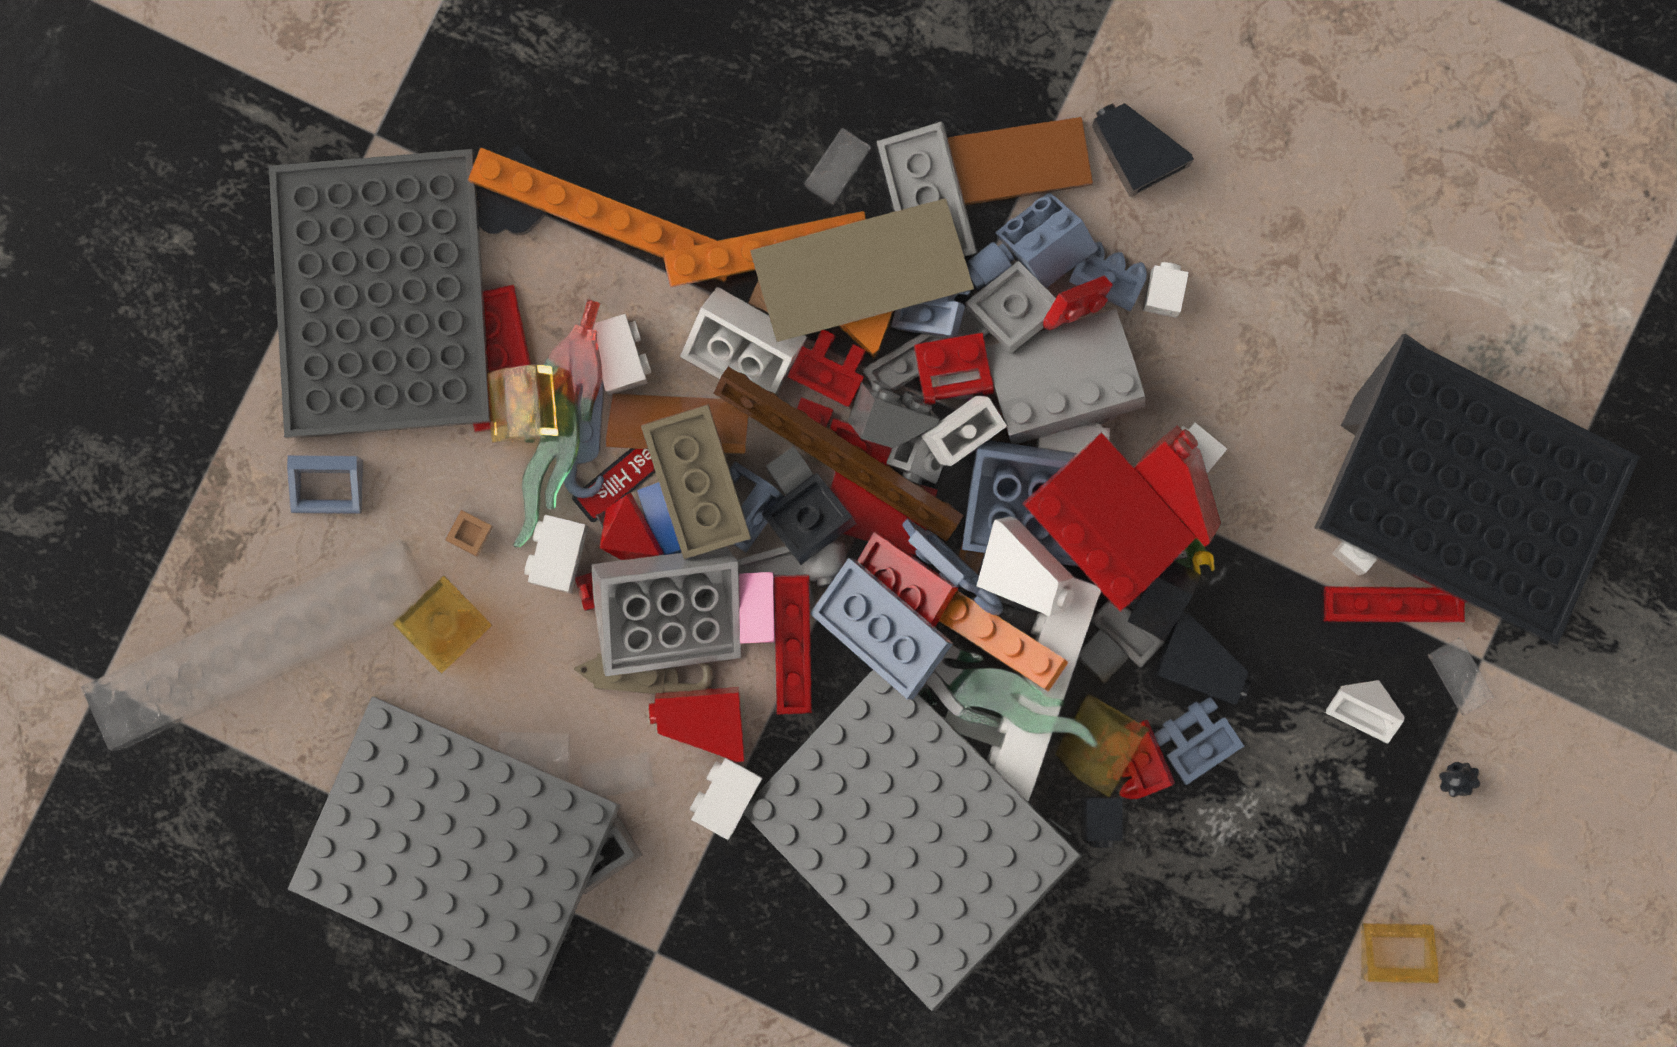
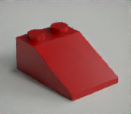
[1134,425,1221,546]

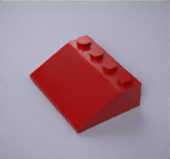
[1022,432,1196,611]

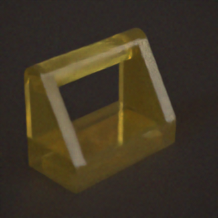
[1361,923,1439,983]

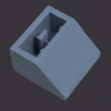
[995,192,1098,288]

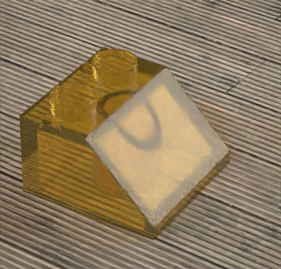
[487,364,558,443]
[392,575,492,674]
[1055,694,1149,797]

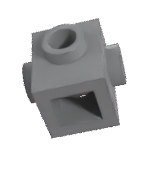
[886,433,944,485]

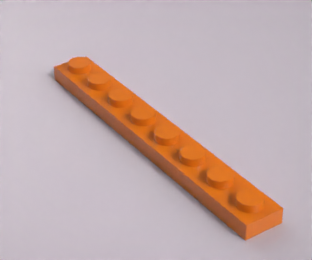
[468,148,727,282]

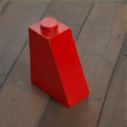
[649,687,744,762]

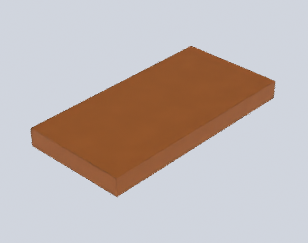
[948,117,1093,205]
[606,393,749,454]

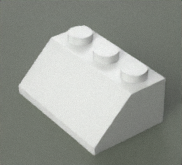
[680,287,807,395]

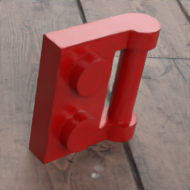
[914,333,994,405]

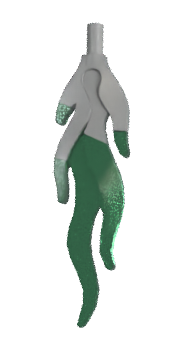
[918,645,1098,748]

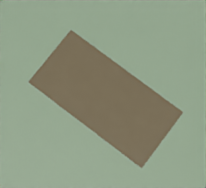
[750,198,974,342]

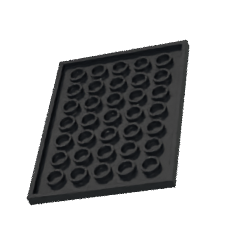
[1314,337,1640,645]

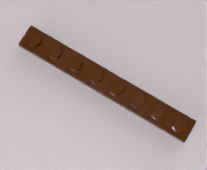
[713,366,964,541]

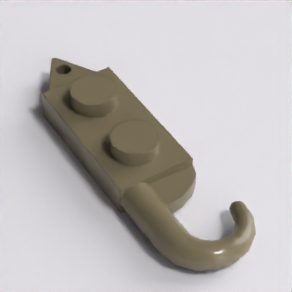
[574,653,714,694]

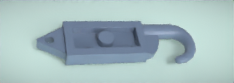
[563,360,604,498]
[902,518,1003,615]

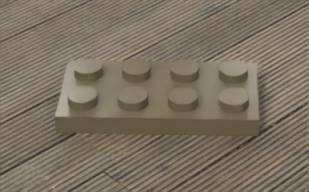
[641,404,751,559]

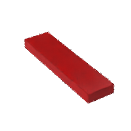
[774,574,812,714]
[1324,586,1465,623]

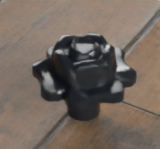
[1439,762,1480,797]

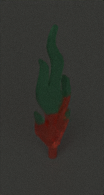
[513,299,602,548]

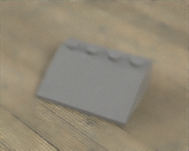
[985,309,1146,444]
[592,547,741,676]

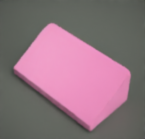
[739,572,775,643]

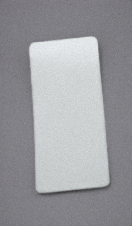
[945,706,1003,746]

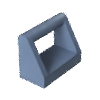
[287,455,363,514]
[730,461,785,553]

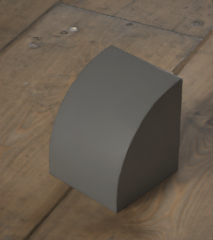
[766,446,814,496]
[1077,629,1128,684]

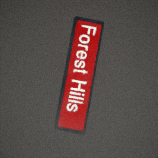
[572,448,655,523]

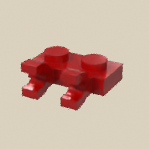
[787,330,866,408]

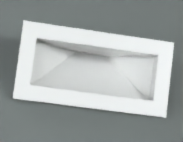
[1325,680,1404,744]

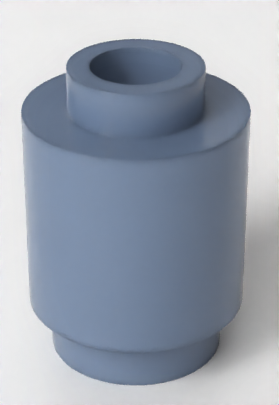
[966,242,1014,291]

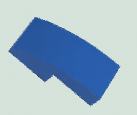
[637,482,681,555]

